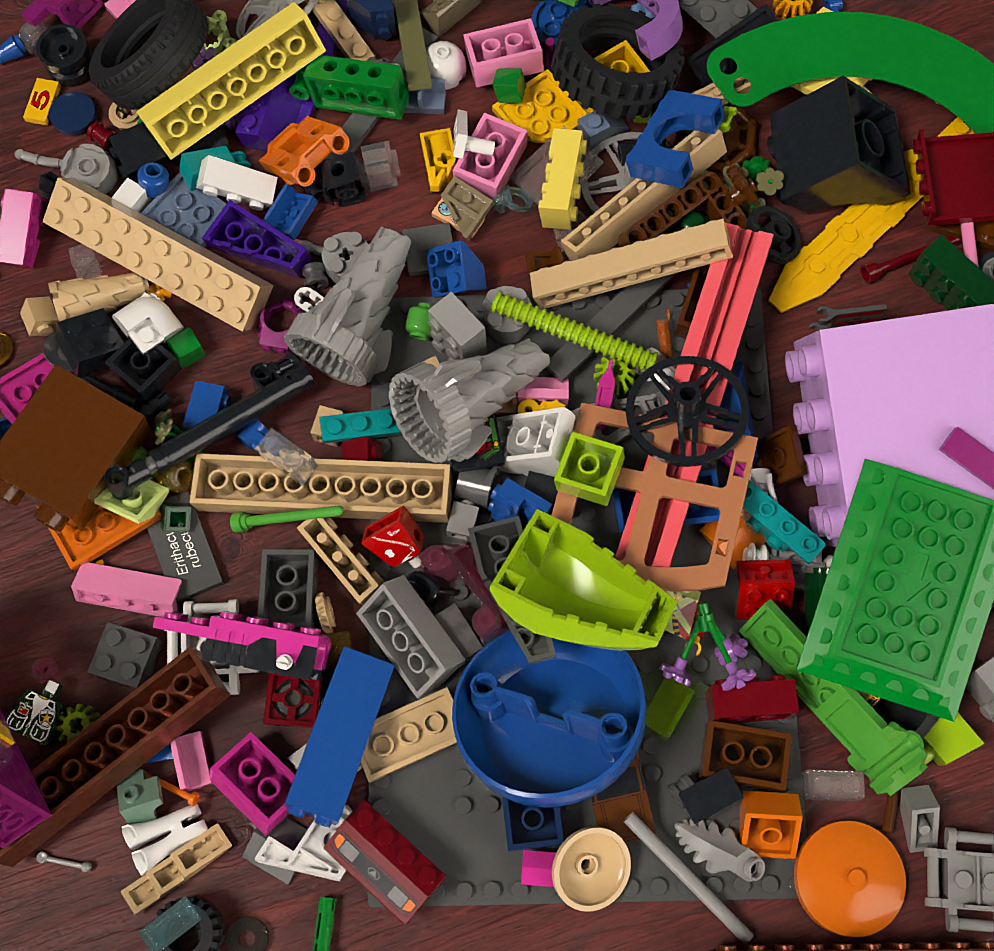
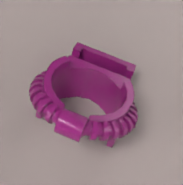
[258,300,303,355]

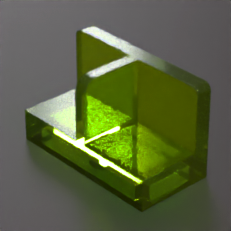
[645,678,695,741]

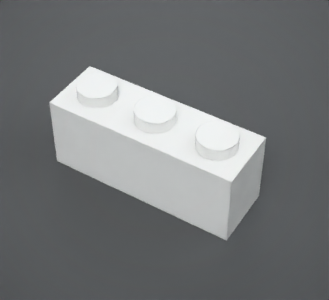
[196,155,278,211]

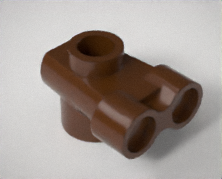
[726,164,758,206]

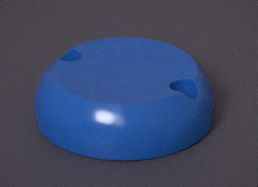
[452,629,647,808]

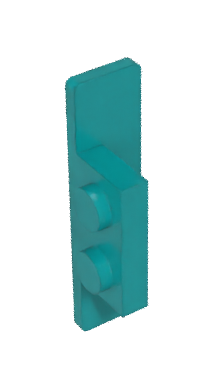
[741,476,826,564]

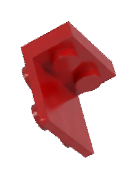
[736,559,795,620]

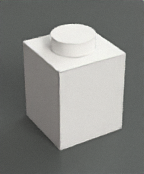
[112,178,153,213]

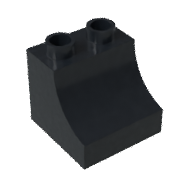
[767,75,911,214]

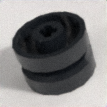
[36,24,93,86]

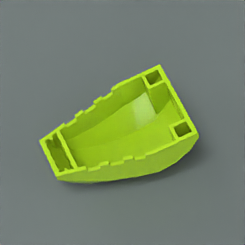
[489,509,678,651]

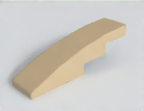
[121,823,232,916]

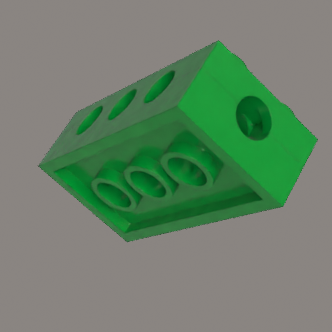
[303,55,410,120]

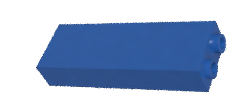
[283,646,395,828]

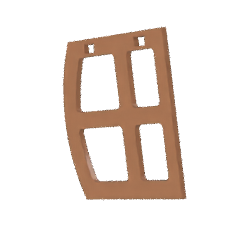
[551,403,758,592]

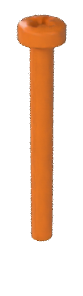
[139,769,200,806]

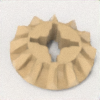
[109,102,141,130]
[315,592,336,634]

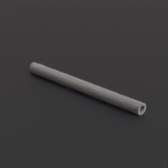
[623,812,754,945]

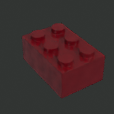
[705,675,799,723]

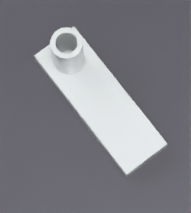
[453,109,495,159]

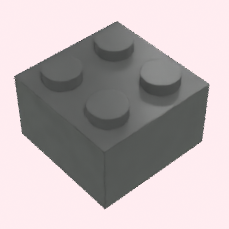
[87,622,164,689]

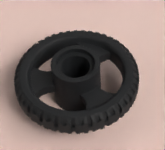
[746,206,801,264]

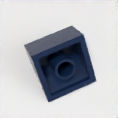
[346,0,397,40]

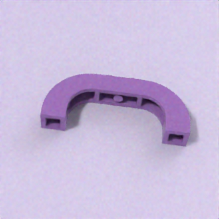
[589,0,683,61]

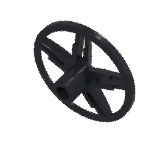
[626,356,749,467]

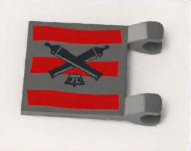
[808,304,887,331]

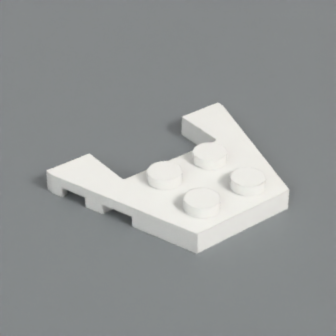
[255,805,352,882]

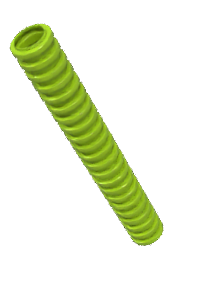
[491,291,659,371]

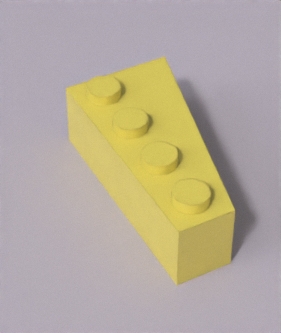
[538,128,587,230]

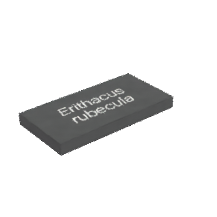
[147,491,224,603]

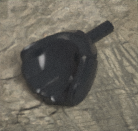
[406,570,455,607]

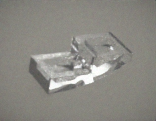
[68,244,103,279]

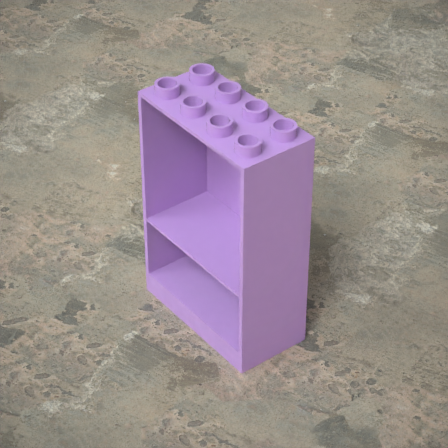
[785,304,994,547]

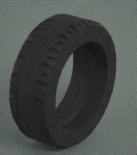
[89,0,209,110]

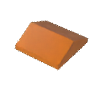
[699,511,766,570]

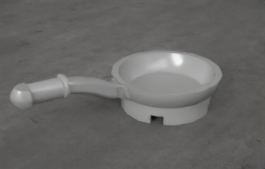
[14,144,118,195]

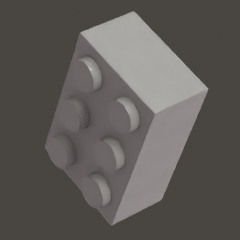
[428,292,487,361]

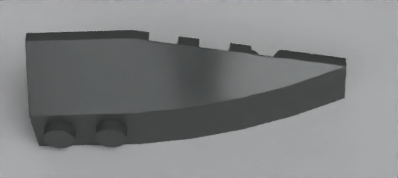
[468,515,557,664]

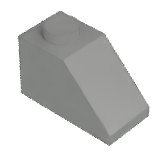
[900,785,940,853]

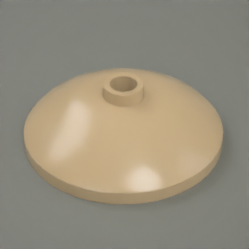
[552,826,631,912]

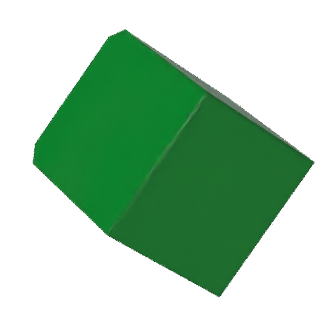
[492,68,526,103]
[166,327,206,368]

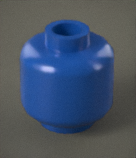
[137,162,169,198]

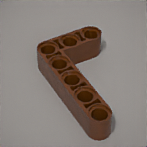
[618,172,747,247]

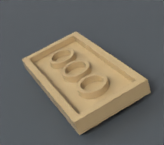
[360,687,457,783]

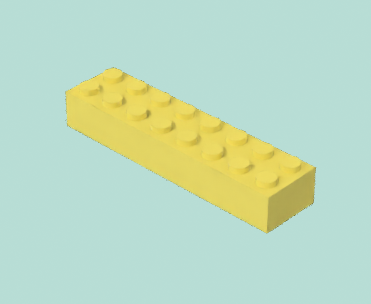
[136,2,326,160]

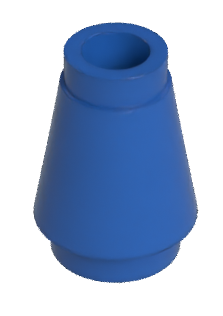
[0,34,29,64]

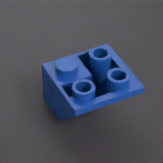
[426,241,487,298]

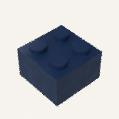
[502,797,564,852]

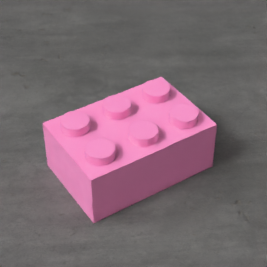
[463,18,544,88]
[453,113,527,202]

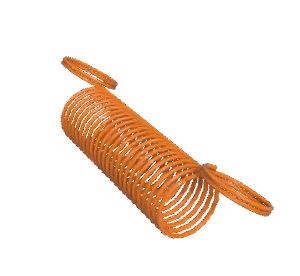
[656,308,676,369]

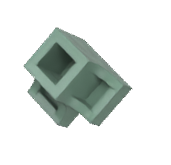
[117,769,163,824]

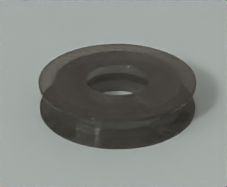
[226,917,269,951]

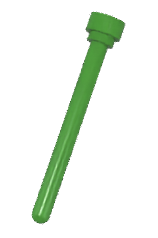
[230,505,344,533]

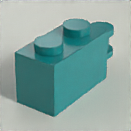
[179,146,251,191]

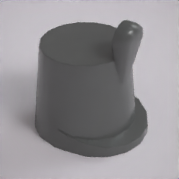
[455,466,502,509]

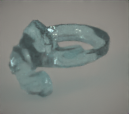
[493,185,533,214]

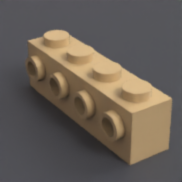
[297,517,385,606]

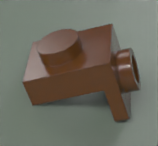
[525,246,566,279]

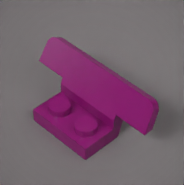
[22,0,104,29]

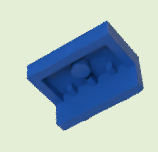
[263,184,318,240]

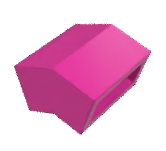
[521,850,556,887]

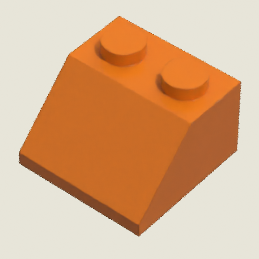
[739,791,803,859]

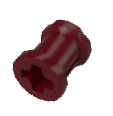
[87,121,117,152]

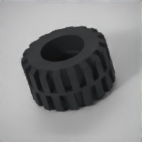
[149,897,226,951]

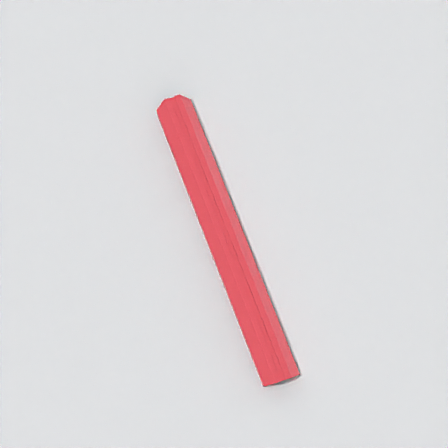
[615,223,774,567]

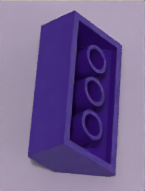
[236,67,306,151]

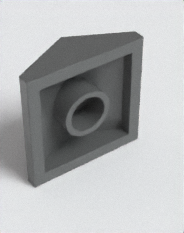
[242,817,307,885]

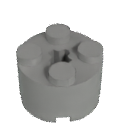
[322,232,368,284]
[482,286,531,344]

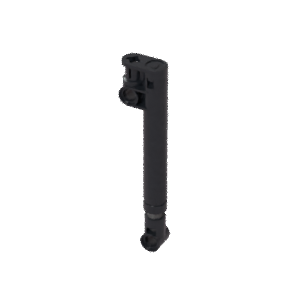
[104,350,315,500]

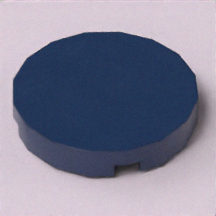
[49,92,97,136]

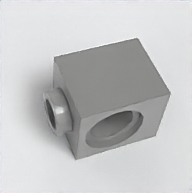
[446,500,480,542]

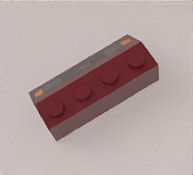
[323,800,446,925]

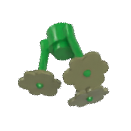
[723,156,784,215]

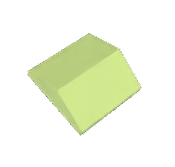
[94,480,169,524]

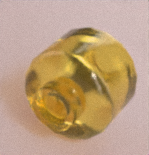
[157,461,194,493]

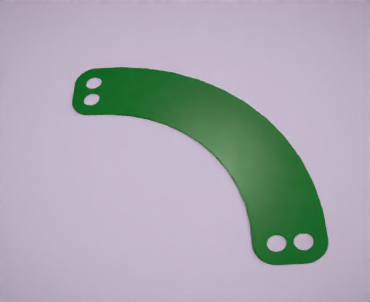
[707,12,994,134]

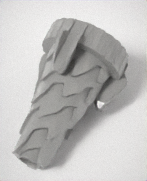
[284,227,412,386]
[389,338,550,463]

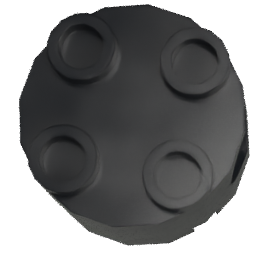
[319,152,371,206]

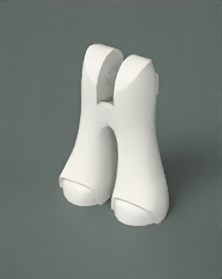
[121,804,208,876]

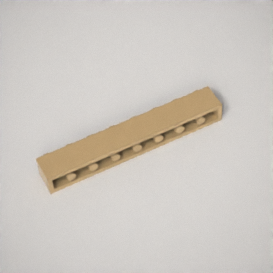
[561,129,727,261]
[530,219,733,310]

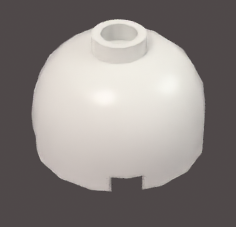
[426,41,467,90]

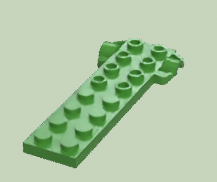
[739,599,927,796]

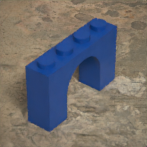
[626,90,725,188]

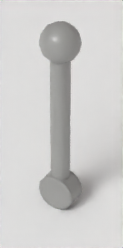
[36,852,92,873]

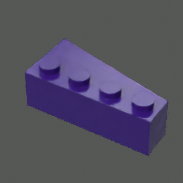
[202,200,313,278]

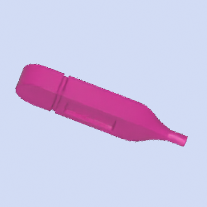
[595,360,616,430]

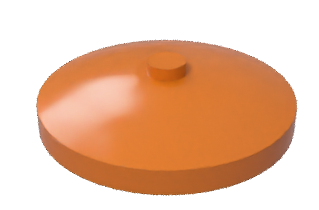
[794,821,906,937]

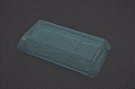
[138,896,202,951]

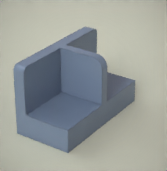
[404,77,446,114]

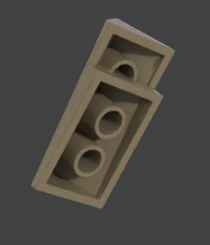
[419,0,483,39]

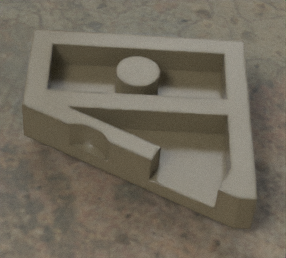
[441,176,494,241]

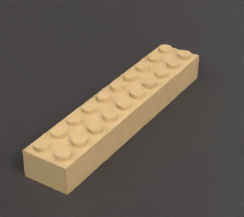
[43,177,274,332]
[190,454,454,523]

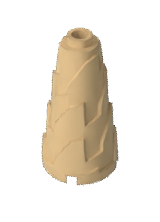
[48,273,150,321]

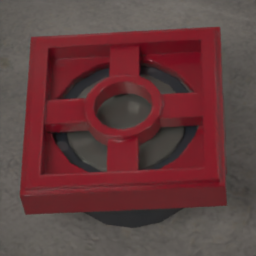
[263,673,324,728]

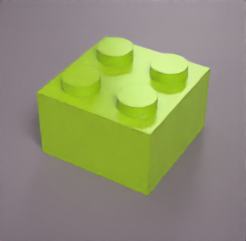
[554,431,625,506]

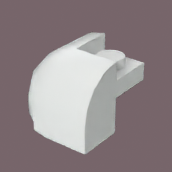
[112,297,184,355]

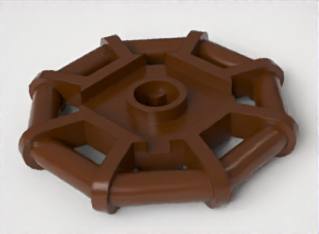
[673,103,759,172]

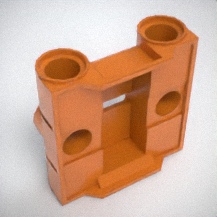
[259,116,349,187]

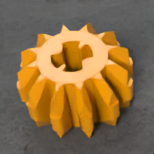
[773,0,813,20]

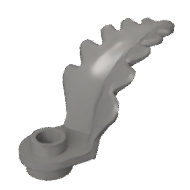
[675,818,765,882]

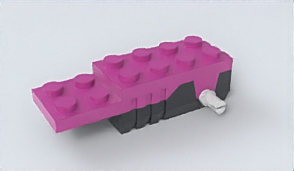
[153,611,332,680]

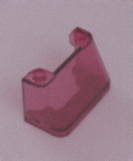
[417,542,509,647]

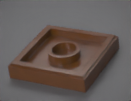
[756,424,808,491]

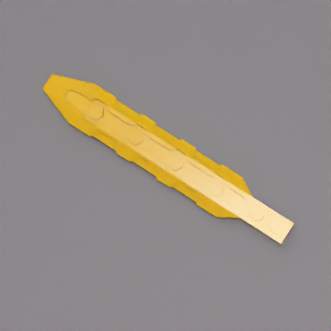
[768,117,976,313]

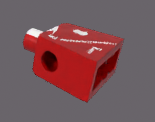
[361,505,425,568]

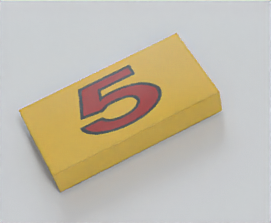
[23,78,61,126]

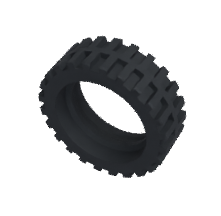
[551,3,685,120]

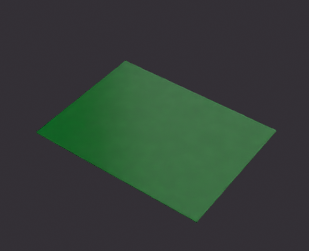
[796,459,994,722]

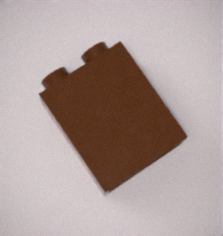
[0,364,151,533]

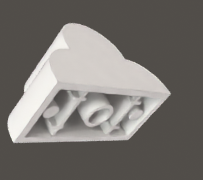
[491,407,576,477]

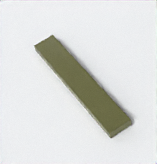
[394,0,432,91]

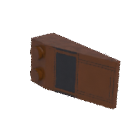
[591,751,657,843]

